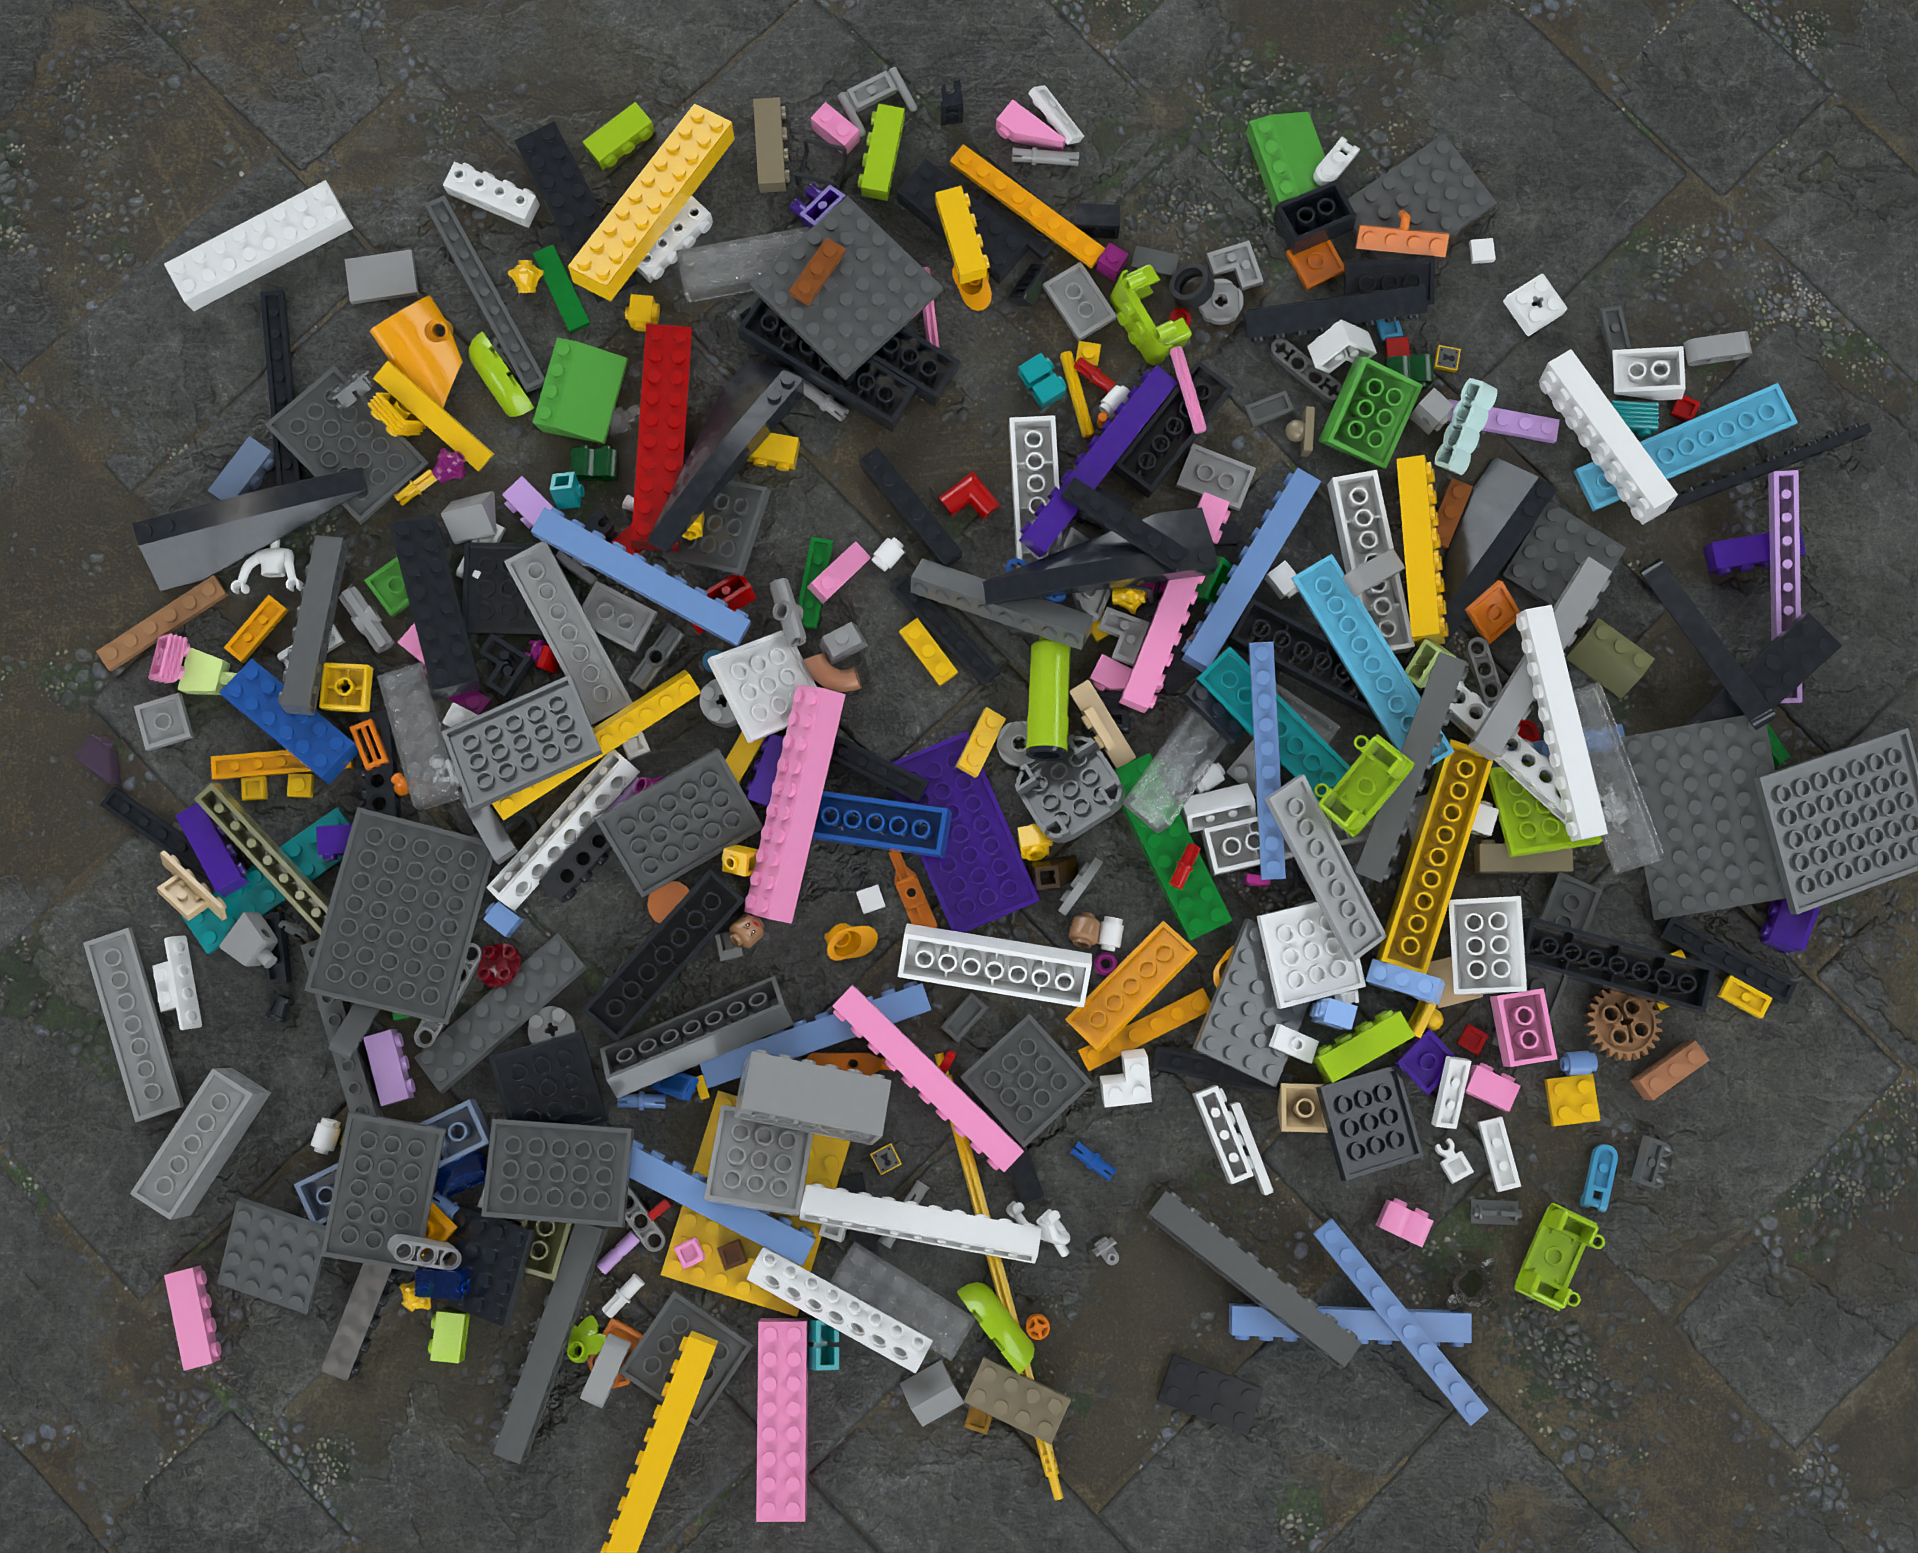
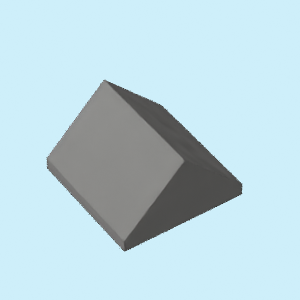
[441,491,497,544]
[900,1359,965,1427]

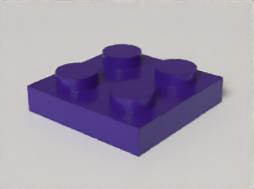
[1394,1028,1456,1095]

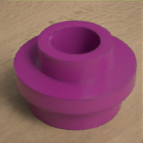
[1094,952,1117,976]

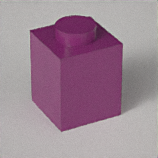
[1096,242,1129,282]

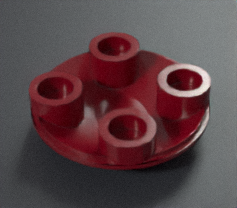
[477,943,521,987]

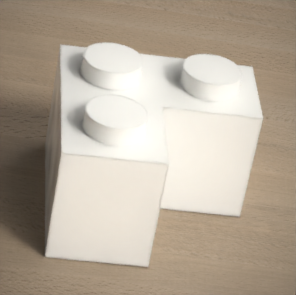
[1307,320,1377,373]
[1100,1048,1152,1107]

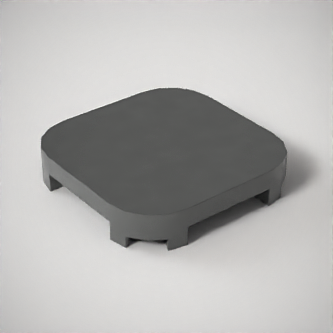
[1014,734,1125,843]

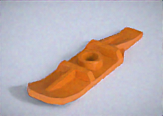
[888,851,938,928]
[806,1052,898,1076]

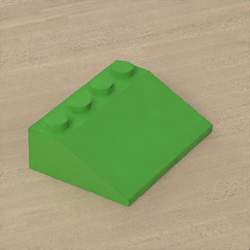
[1246,112,1325,212]
[533,338,629,444]
[1318,357,1423,469]

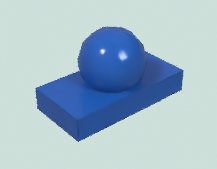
[652,1072,699,1101]

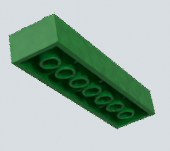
[1114,753,1232,942]

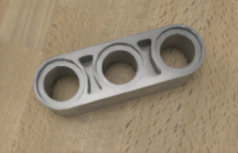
[1683,331,1752,366]
[1342,548,1406,597]
[387,1234,461,1270]
[580,1333,632,1408]

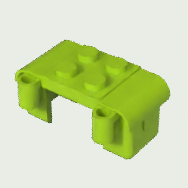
[1110,264,1192,366]
[1315,734,1415,837]
[1515,1203,1605,1311]

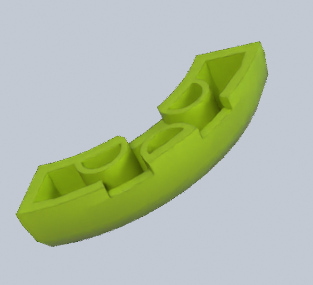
[469,331,534,417]
[957,1282,1035,1374]

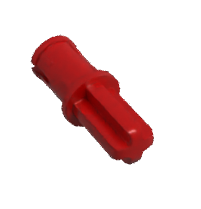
[1073,357,1116,394]
[1169,843,1200,890]

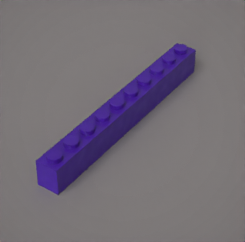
[1018,365,1178,558]

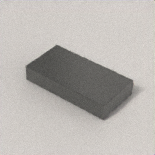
[1131,246,1179,278]
[1244,390,1294,428]
[941,992,989,1043]

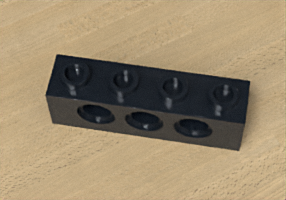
[539,821,613,902]

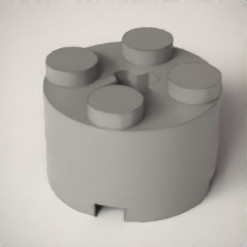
[700,679,738,728]

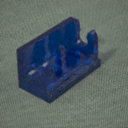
[436,1151,487,1198]
[415,1266,471,1299]

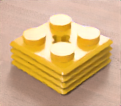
[368,393,426,437]
[319,663,373,713]

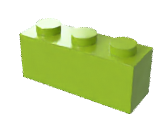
[583,102,655,171]

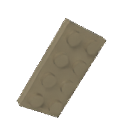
[964,1356,1071,1445]

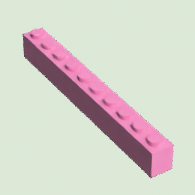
[1119,492,1231,713]
[833,984,1024,1172]

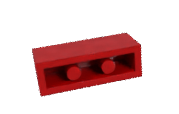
[690,574,757,635]

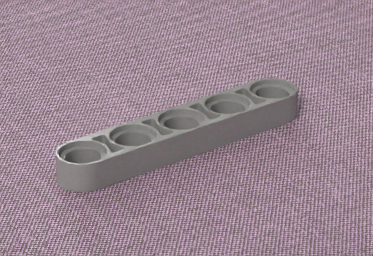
[1466,637,1508,745]
[414,943,483,1048]
[625,1184,666,1252]

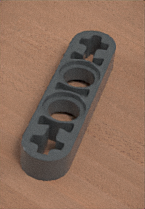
[1269,338,1342,403]

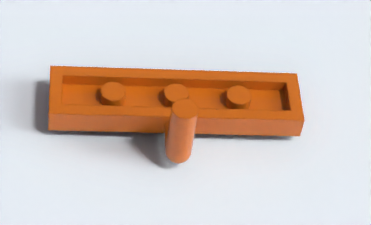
[1355,210,1449,257]

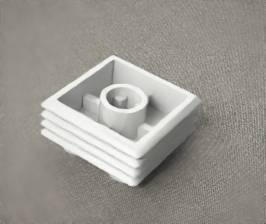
[1503,274,1567,336]

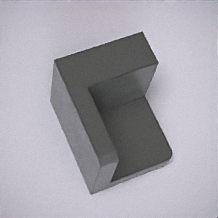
[715,932,745,962]

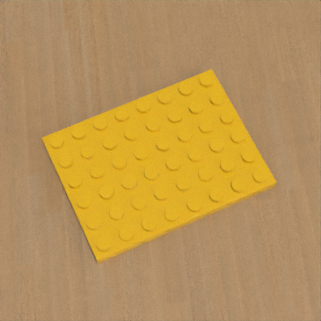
[661,1090,851,1317]

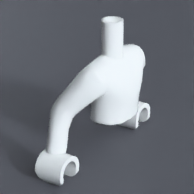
[231,539,304,594]
[1006,1201,1070,1257]

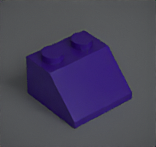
[1760,898,1820,953]

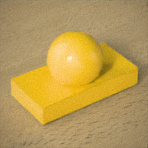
[1408,1000,1444,1038]

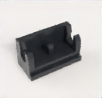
[940,80,963,126]
[1074,203,1120,239]
[584,509,619,543]

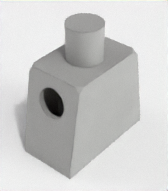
[819,622,868,665]
[219,912,278,968]

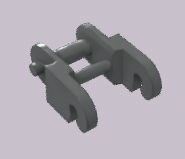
[278,907,312,937]

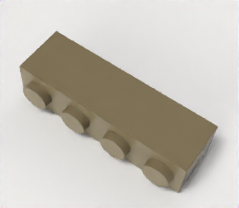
[753,97,790,193]
[1474,840,1573,874]

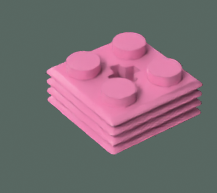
[148,633,190,684]

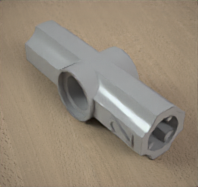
[770,578,807,647]
[338,586,395,653]

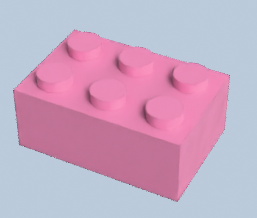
[1490,988,1557,1067]

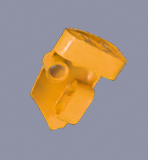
[370,295,463,408]

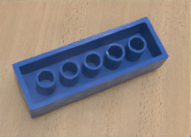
[219,659,359,785]
[812,791,952,858]

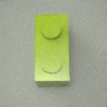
[428,1308,470,1363]

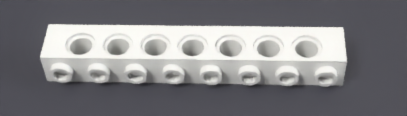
[1448,681,1567,825]
[486,749,640,911]
[747,1247,933,1374]

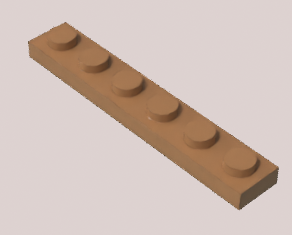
[96,575,228,671]

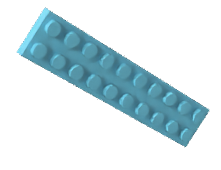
[1573,383,1798,512]
[1291,554,1454,765]

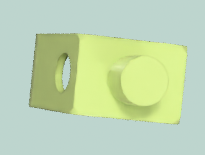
[1405,638,1456,688]
[178,648,237,695]

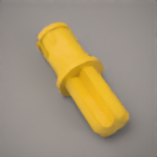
[394,469,437,506]

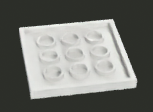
[707,630,817,743]
[1257,901,1366,1009]

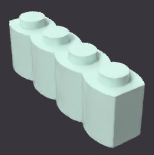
[1435,378,1497,475]

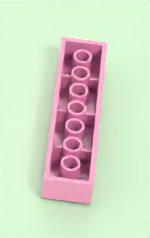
[756,1318,808,1522]

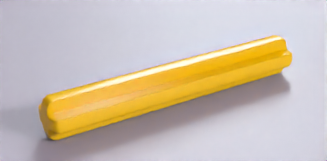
[1060,351,1094,438]

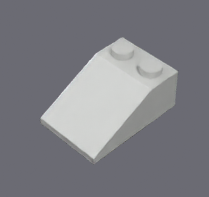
[1612,346,1686,400]

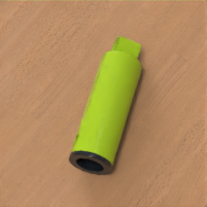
[1026,636,1071,761]

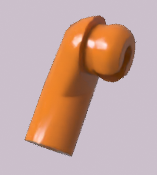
[391,773,416,796]

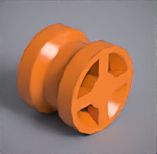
[1025,1313,1050,1340]

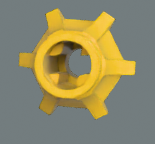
[508,260,544,293]
[1112,587,1147,614]
[399,1274,435,1312]

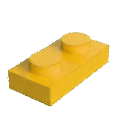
[1717,975,1773,1019]

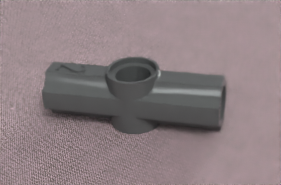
[629,624,685,692]

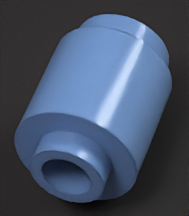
[1560,1051,1598,1076]

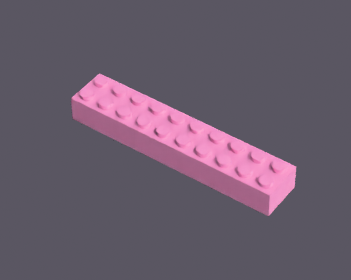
[744,685,846,924]

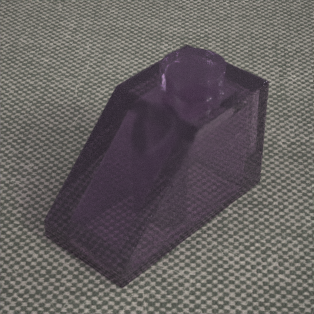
[74,734,121,786]

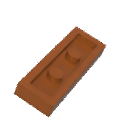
[789,237,846,306]
[1435,478,1473,549]

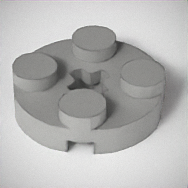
[1198,279,1244,325]
[997,721,1036,767]
[528,1006,576,1044]

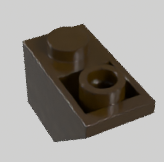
[1030,855,1078,890]

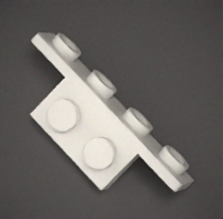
[153,936,202,1030]

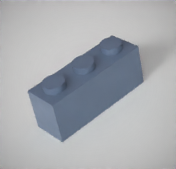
[208,436,275,500]

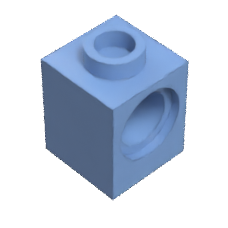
[484,901,525,938]

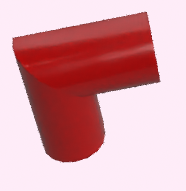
[938,471,1001,520]

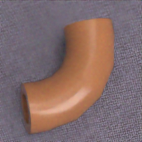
[803,652,862,692]

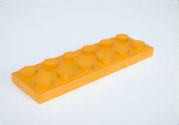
[1065,921,1197,1053]

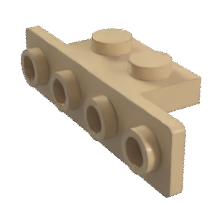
[1069,680,1136,769]
[157,851,227,921]

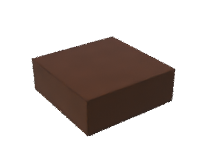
[717,1239,748,1271]

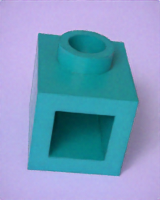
[550,472,584,510]

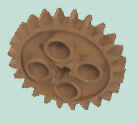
[1584,989,1662,1062]

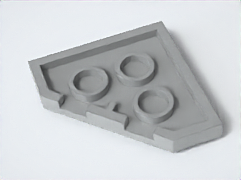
[1058,527,1110,622]

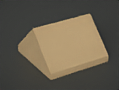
[1277,1083,1328,1133]

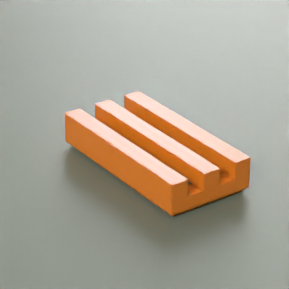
[349,719,390,771]

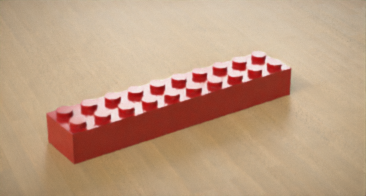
[631,323,692,552]

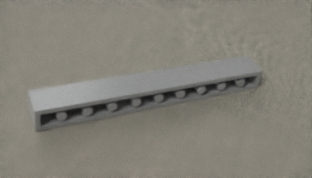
[1468,557,1612,761]

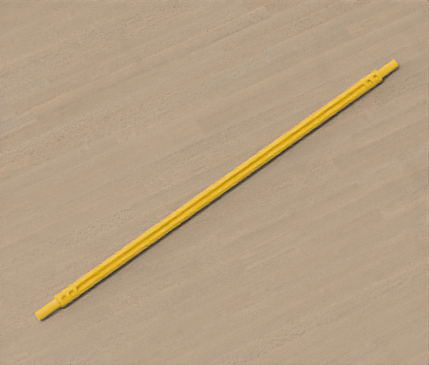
[934,1053,1063,1500]

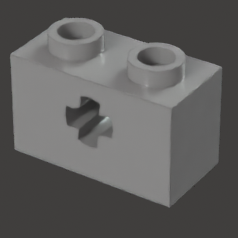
[1409,388,1454,435]

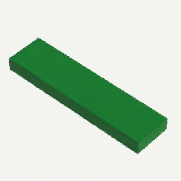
[533,244,591,334]
[798,537,834,630]

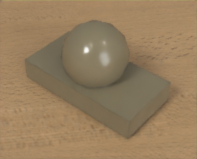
[1285,406,1315,457]

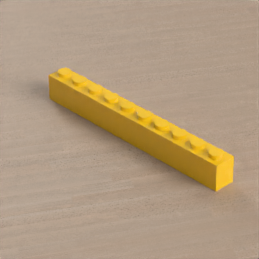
[492,669,701,821]
[600,1331,718,1553]

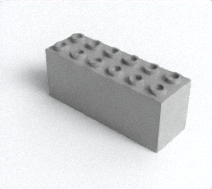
[733,1050,891,1145]
[130,1068,271,1220]

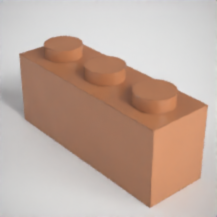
[1630,1040,1709,1100]

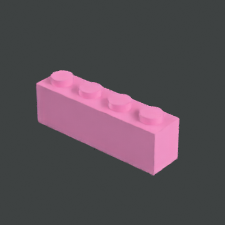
[164,1265,221,1371]

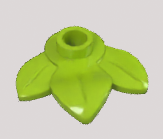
[567,1315,607,1363]

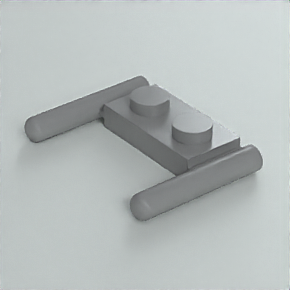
[837,67,917,137]

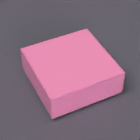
[674,1236,706,1269]

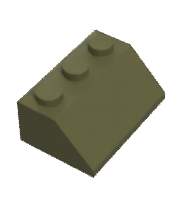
[1565,618,1655,699]
[521,1220,572,1281]

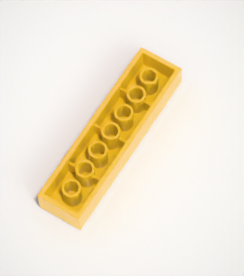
[1397,455,1449,647]

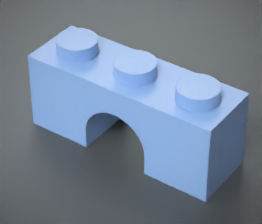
[1366,959,1445,1006]
[1309,998,1358,1030]

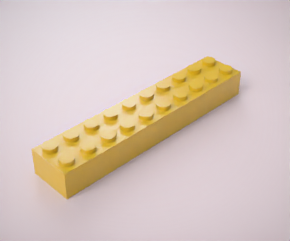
[568,104,735,302]
[1376,739,1493,974]

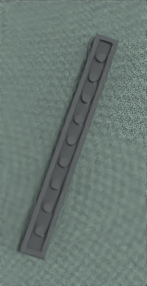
[424,196,545,393]

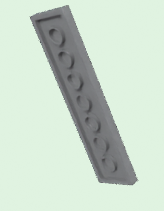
[504,541,633,725]
[1265,775,1387,962]
[83,928,184,1122]

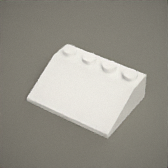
[1449,896,1527,995]

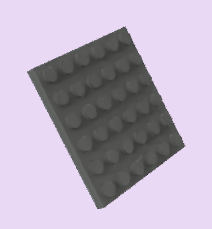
[749,196,943,380]

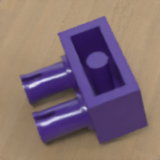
[790,183,846,232]

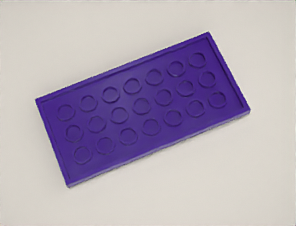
[892,731,1040,933]

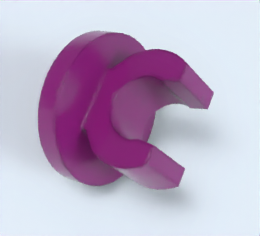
[525,640,549,663]

